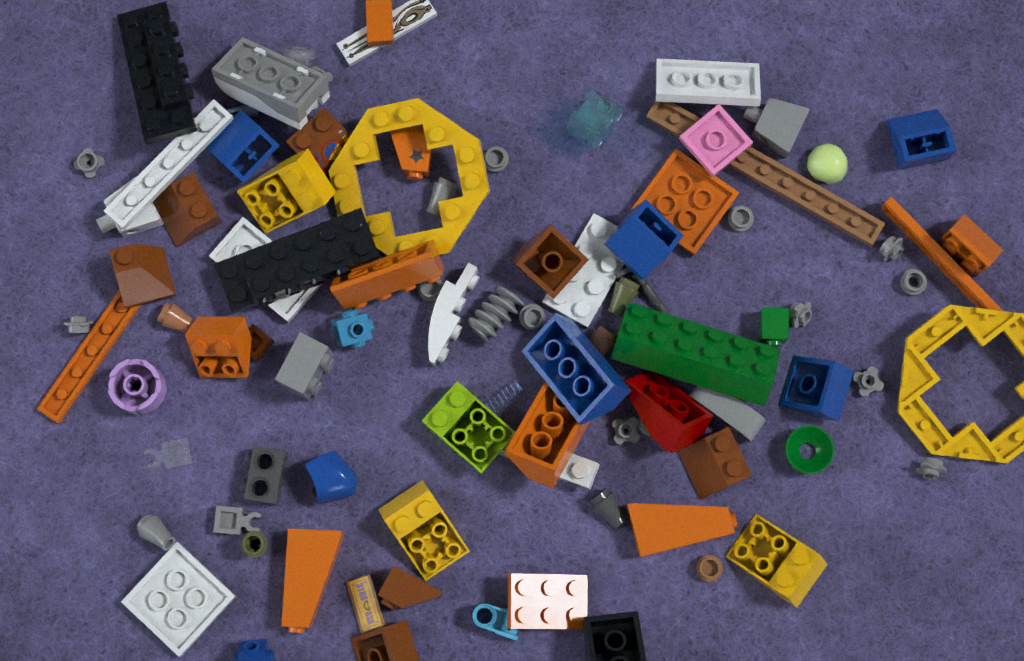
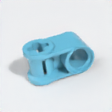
[472,603,519,641]

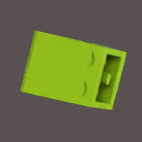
[422,381,515,474]

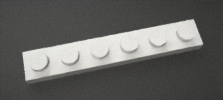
[103,99,234,230]

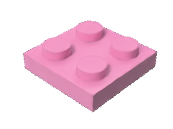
[679,104,753,177]

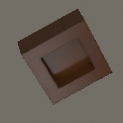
[249,324,275,361]

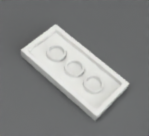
[656,59,761,107]
[542,213,625,328]
[209,217,322,323]

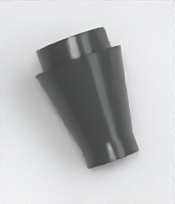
[589,488,626,529]

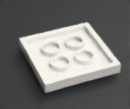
[121,542,237,657]

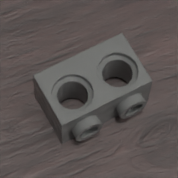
[241,446,288,506]

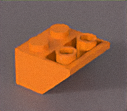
[938,214,1003,277]
[185,316,252,378]

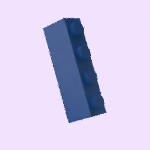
[522,313,631,425]

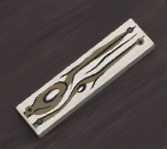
[336,0,437,67]

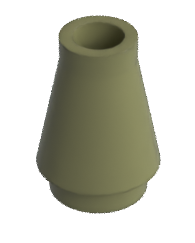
[608,277,640,317]
[241,531,268,558]

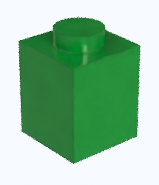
[759,307,789,347]

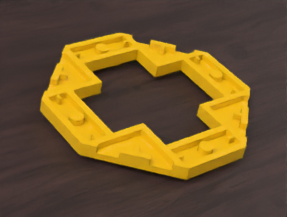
[328,98,490,256]
[897,305,1024,463]

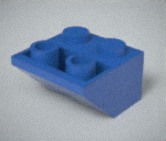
[886,109,956,170]
[206,110,280,183]
[604,200,684,280]

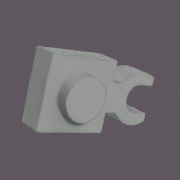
[213,506,262,535]

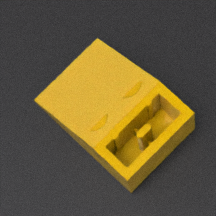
[237,148,336,234]
[378,480,470,581]
[725,514,828,608]

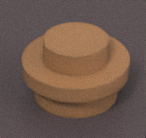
[696,555,723,582]

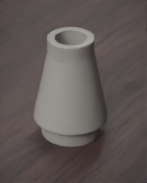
[426,177,458,217]
[137,514,176,551]

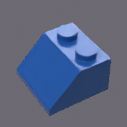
[779,356,854,422]

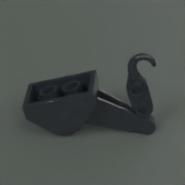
[583,611,646,661]

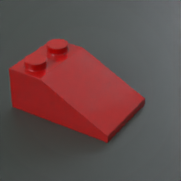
[624,371,714,454]

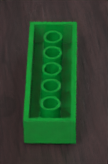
[611,302,781,406]

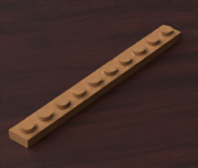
[646,101,885,247]

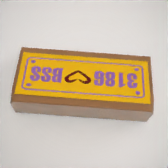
[346,574,387,634]

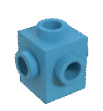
[331,309,374,348]

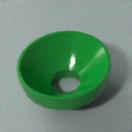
[785,425,834,474]

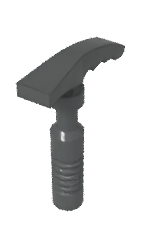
[615,267,667,312]

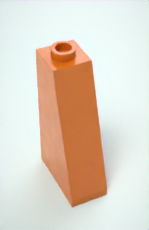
[626,503,738,558]
[281,528,344,633]

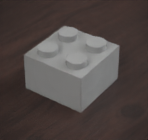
[275,332,335,400]

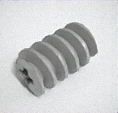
[467,286,525,344]

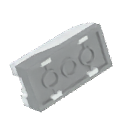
[212,37,330,130]

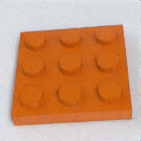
[632,149,740,256]

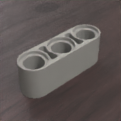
[689,385,766,442]

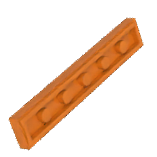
[881,196,1003,311]
[37,290,142,424]

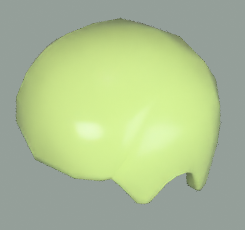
[807,143,848,185]

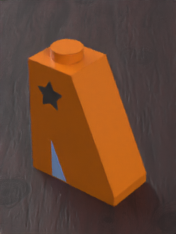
[390,125,433,181]

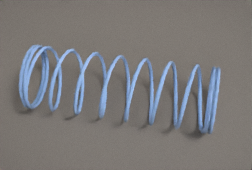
[484,380,523,413]

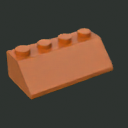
[330,240,445,309]
[505,381,590,489]

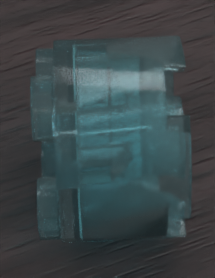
[566,88,624,151]

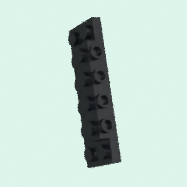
[117,1,197,145]
[214,208,380,314]

